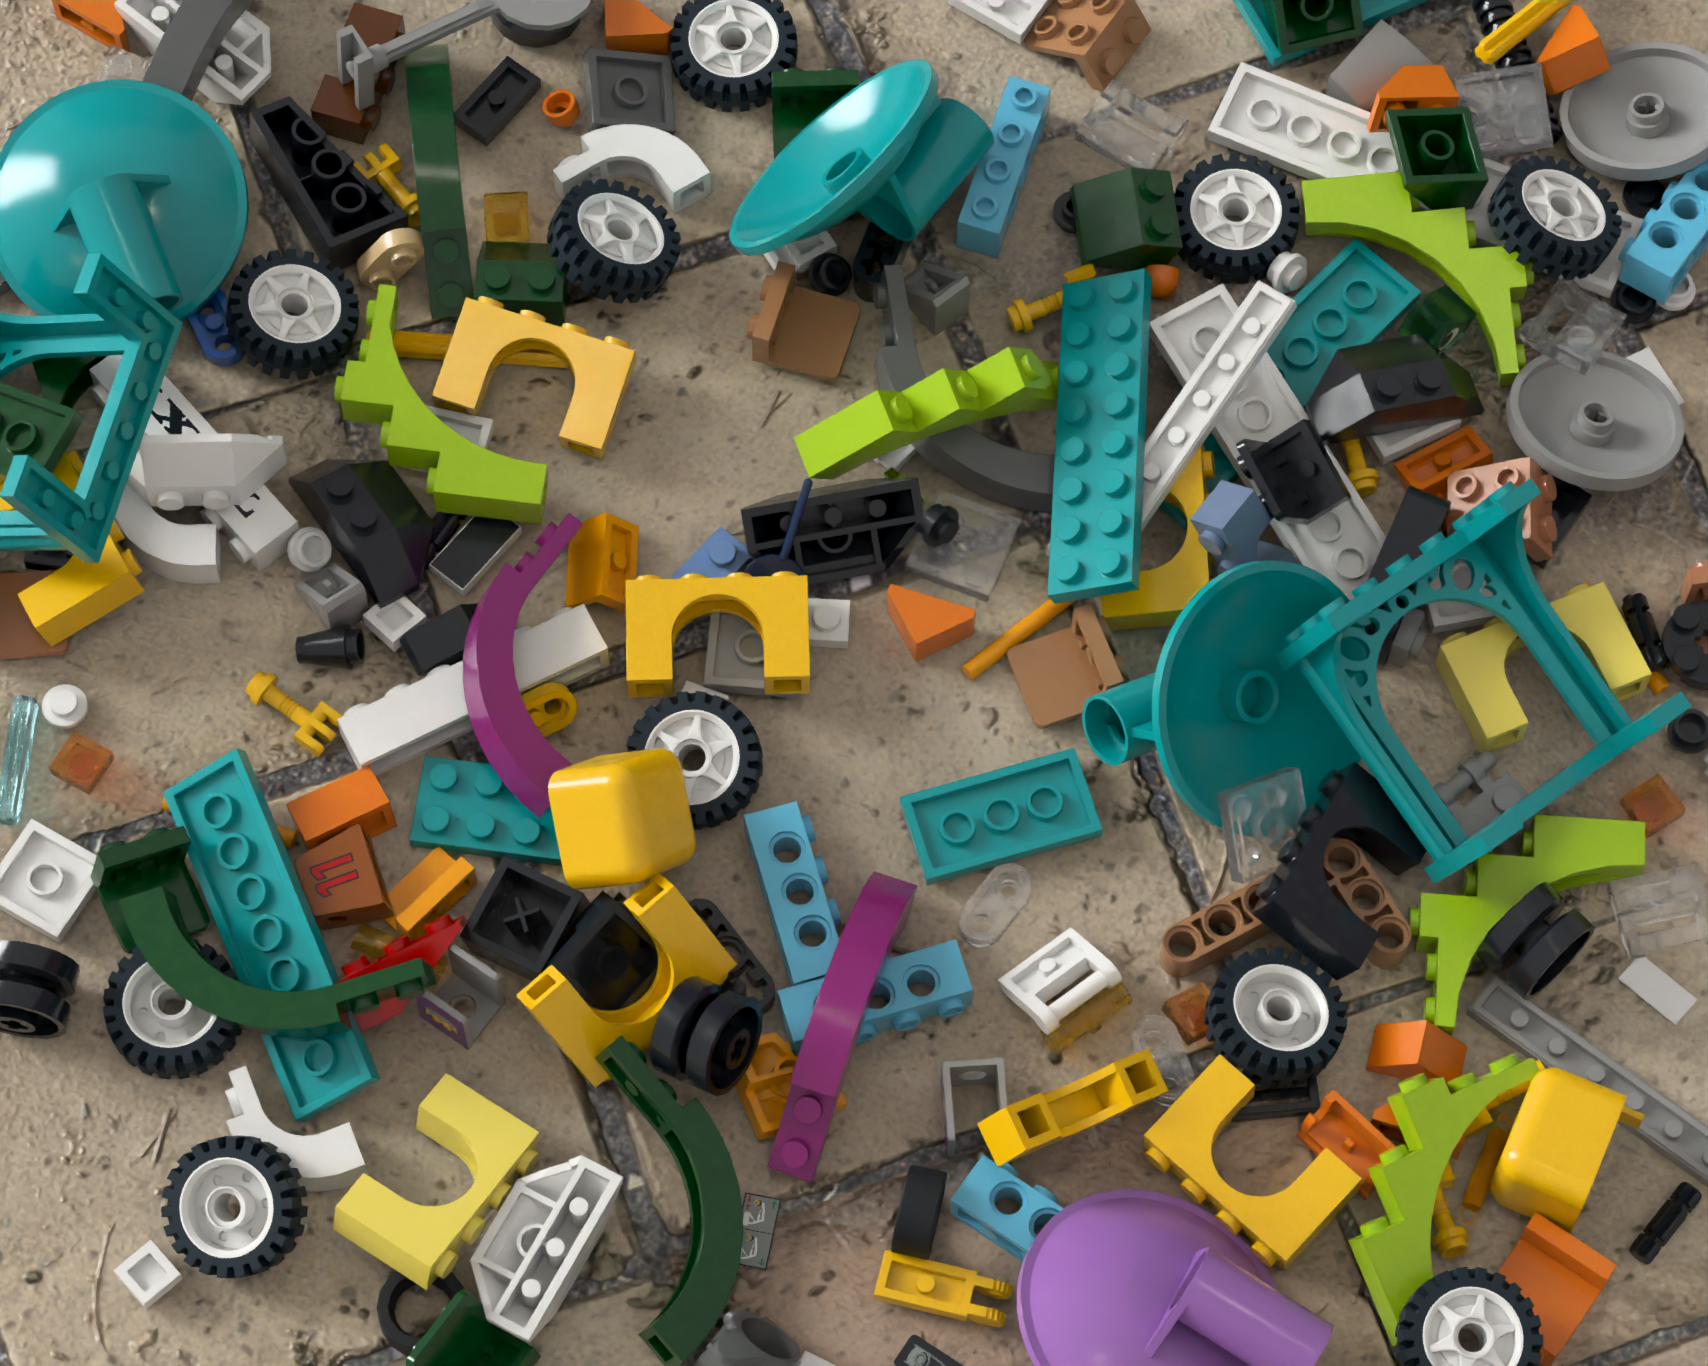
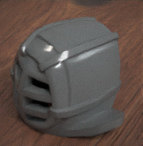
[692,1310,801,1366]

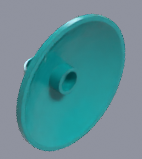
[729,59,994,256]
[0,79,249,321]
[1082,560,1367,837]

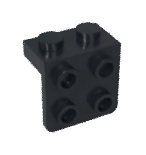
[1236,419,1352,525]

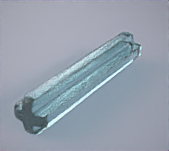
[0,695,39,826]

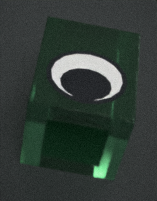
[1397,285,1477,352]

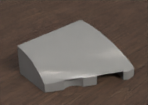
[1326,19,1434,113]

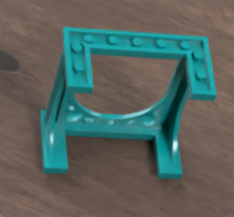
[0,253,183,563]
[1275,478,1692,884]

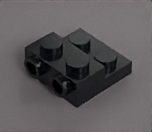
[546,890,658,1011]

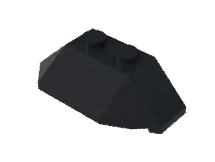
[1305,334,1484,445]
[289,459,434,609]
[740,477,924,585]

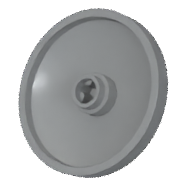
[1559,42,1708,181]
[1506,348,1684,491]

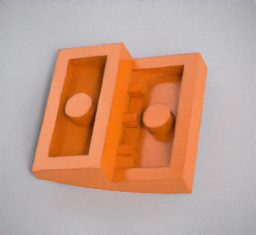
[1393,425,1494,538]

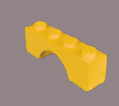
[977,1048,1169,1167]

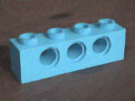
[956,76,1051,258]
[1618,160,1708,304]
[743,801,841,987]
[777,939,973,1056]
[950,1155,1063,1262]

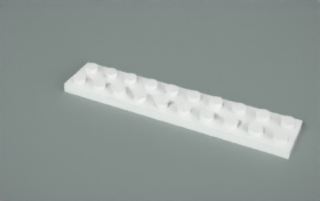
[1206,62,1643,299]

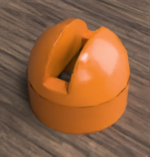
[542,89,580,128]
[1145,265,1180,300]

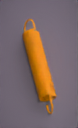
[1459,1114,1510,1225]

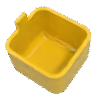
[548,748,696,890]
[1491,1067,1645,1234]

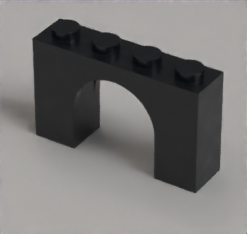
[1251,762,1426,981]

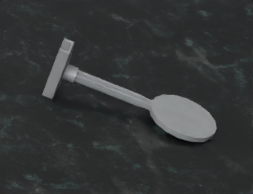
[336,0,594,111]

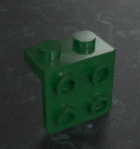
[771,67,859,159]
[91,826,210,954]
[406,1290,541,1366]

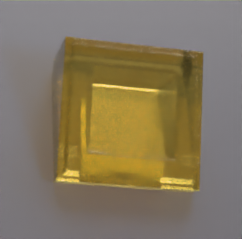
[484,191,530,242]

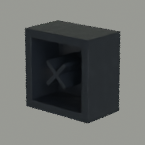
[459,856,591,981]

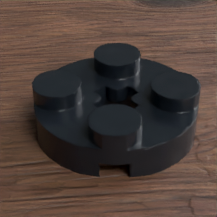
[1660,600,1708,690]

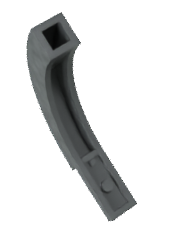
[142,0,256,101]
[873,264,1055,513]

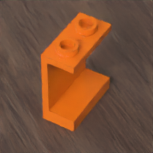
[1498,1212,1617,1366]

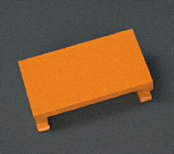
[286,765,397,851]
[1296,1089,1396,1200]

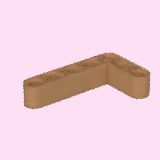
[1159,838,1411,978]

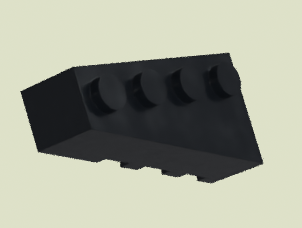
[249,96,408,271]

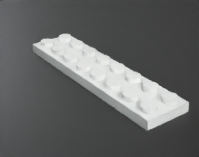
[1149,283,1386,601]

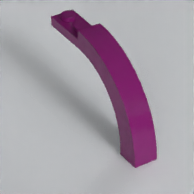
[463,513,583,819]
[767,871,918,1182]

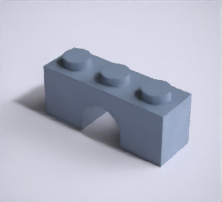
[1190,480,1298,574]

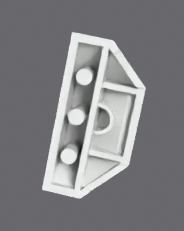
[114,0,272,105]
[126,433,287,511]
[470,1155,623,1343]

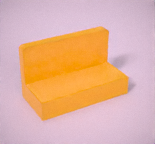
[565,512,639,613]
[382,847,477,941]

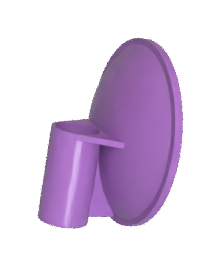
[1017,1189,1334,1366]

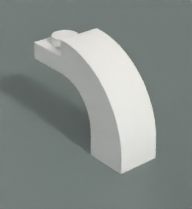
[553,124,711,214]
[114,484,221,584]
[225,1066,369,1192]

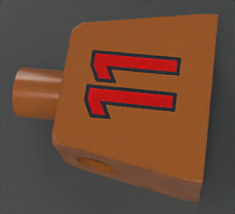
[295,823,395,930]

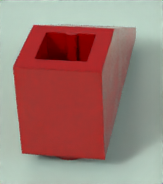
[334,914,467,1032]

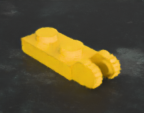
[873,1250,1013,1328]

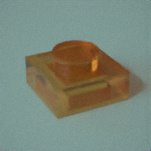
[49,731,115,795]
[1619,773,1686,839]
[1162,982,1210,1046]

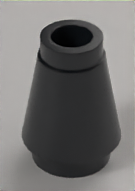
[295,624,365,669]

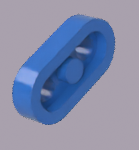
[186,289,244,367]

